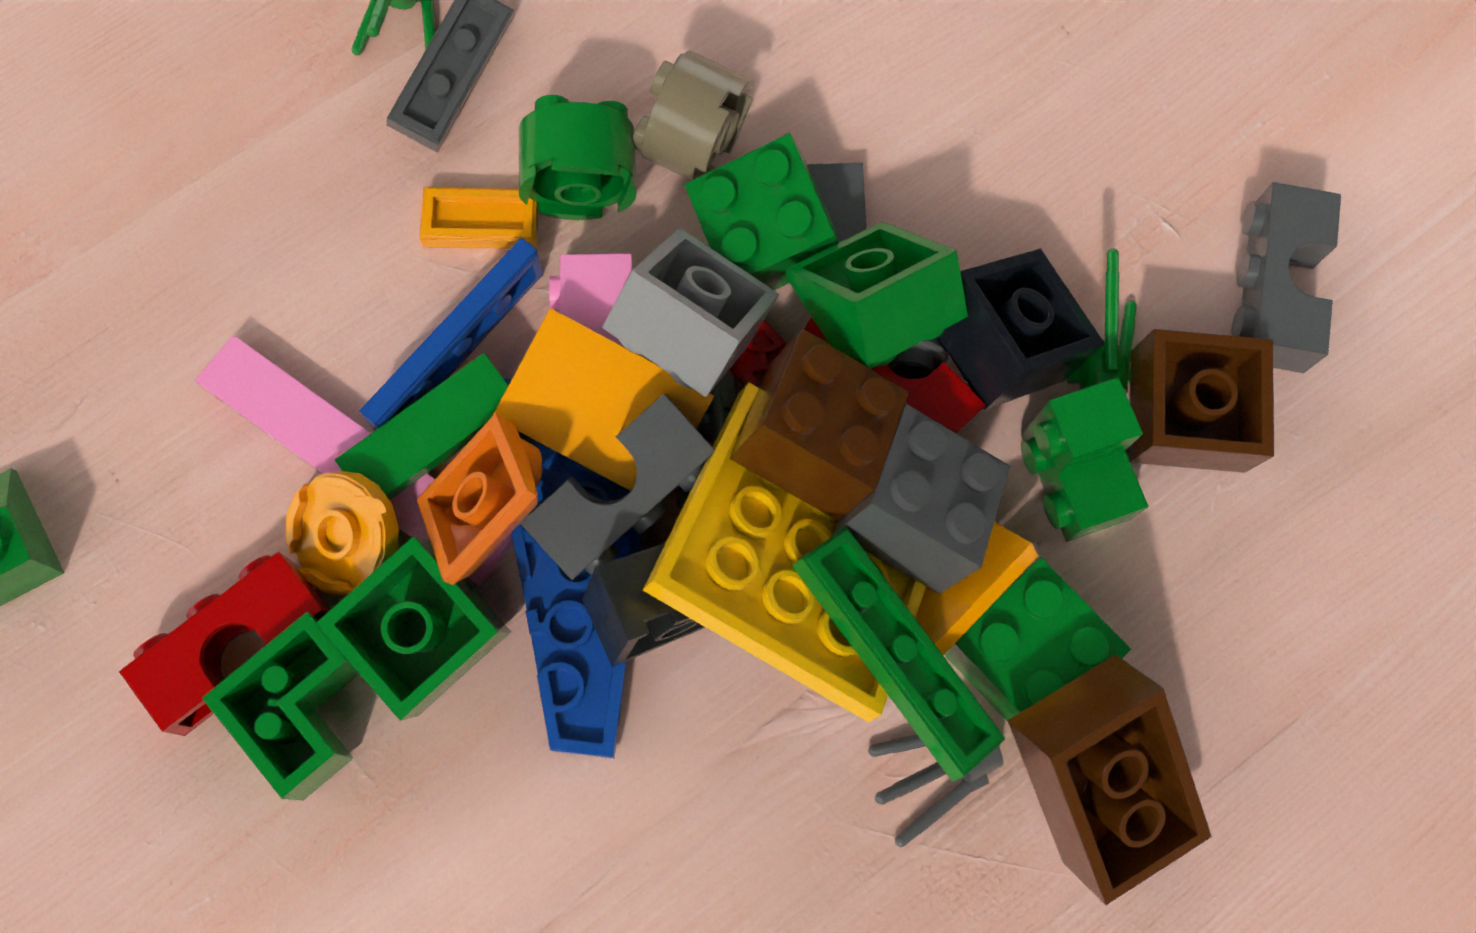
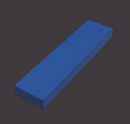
[359,237,543,430]

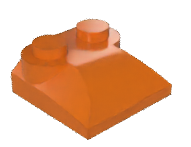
[417,413,542,585]

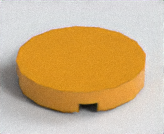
[285,471,399,595]

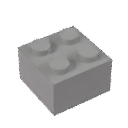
[602,228,780,397]

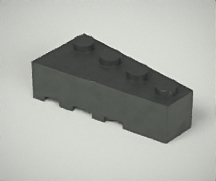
[582,542,706,667]

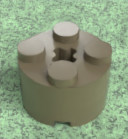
[632,50,754,181]

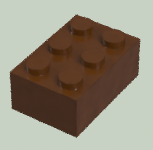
[1007,655,1212,905]

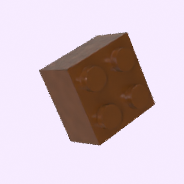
[729,328,909,521]
[1129,329,1274,473]

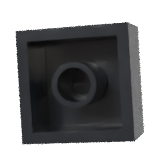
[938,248,1105,410]

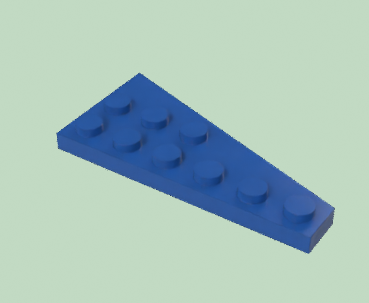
[503,378,645,759]

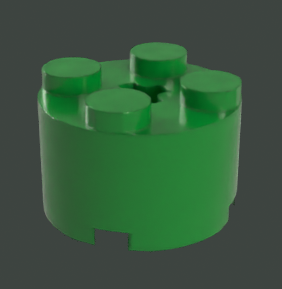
[519,95,636,220]

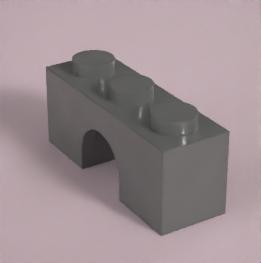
[1231,182,1341,373]
[520,394,714,580]

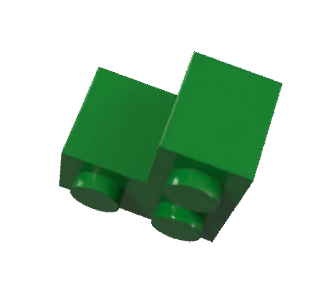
[1021,377,1149,542]
[202,612,359,801]

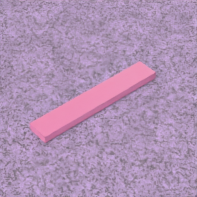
[195,335,513,588]

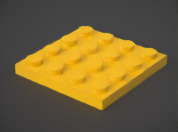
[643,382,926,723]

